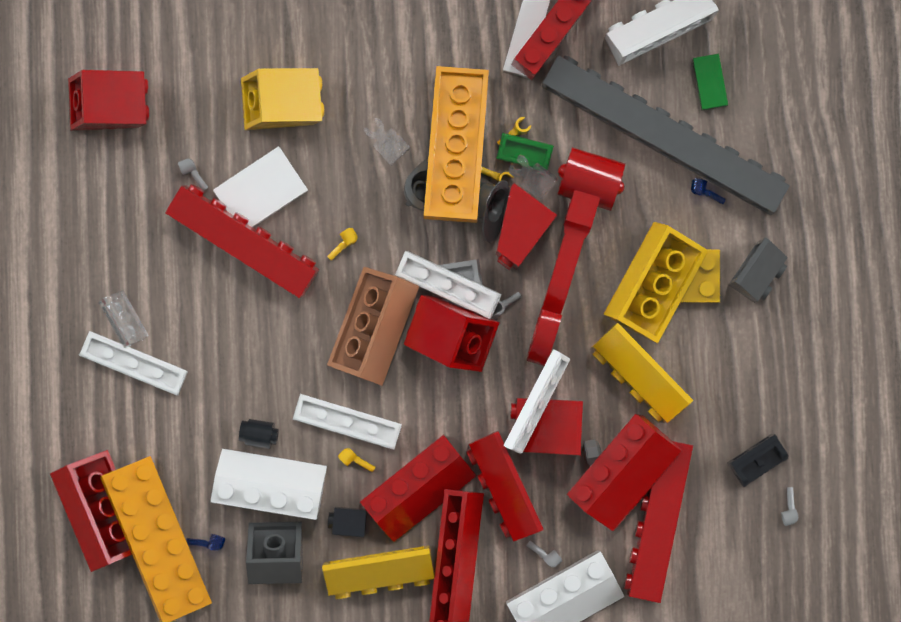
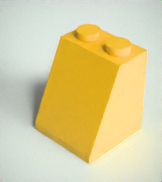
[241,68,324,130]

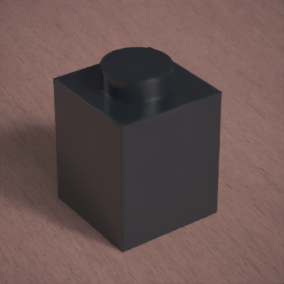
[328,507,367,537]

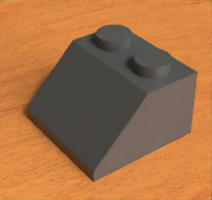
[728,237,788,303]
[246,522,303,584]

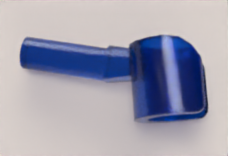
[691,178,726,204]
[186,534,226,550]

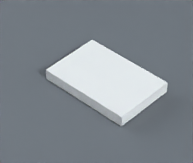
[213,146,308,227]

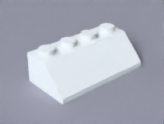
[605,0,719,66]
[211,449,327,520]
[506,550,625,622]

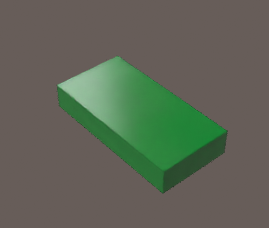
[692,54,728,111]
[496,132,554,171]

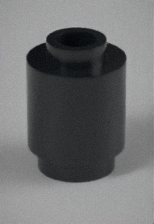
[239,419,279,449]

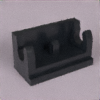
[727,434,789,487]

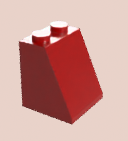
[68,70,149,131]
[496,183,557,271]
[403,295,500,372]
[510,398,583,455]

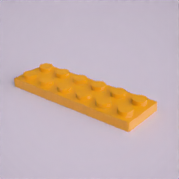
[424,66,489,223]
[100,456,212,622]

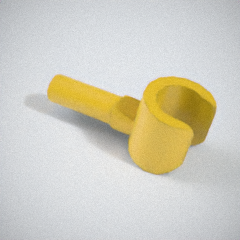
[497,117,531,145]
[481,167,514,187]
[327,228,358,261]
[338,448,375,472]

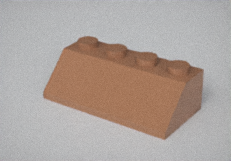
[327,267,419,386]

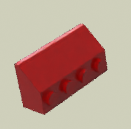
[566,414,683,531]
[466,431,544,542]
[360,434,476,542]
[50,450,132,572]

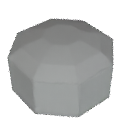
[583,439,602,465]

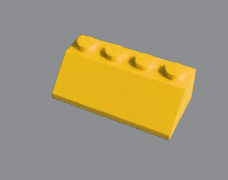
[604,222,708,343]
[591,323,694,423]
[322,545,435,599]

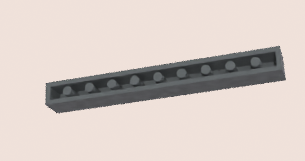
[542,55,790,216]

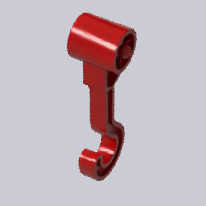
[526,147,626,366]

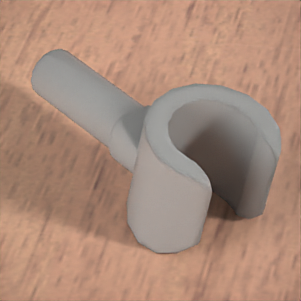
[178,159,208,191]
[491,292,521,320]
[781,487,799,526]
[526,541,563,568]

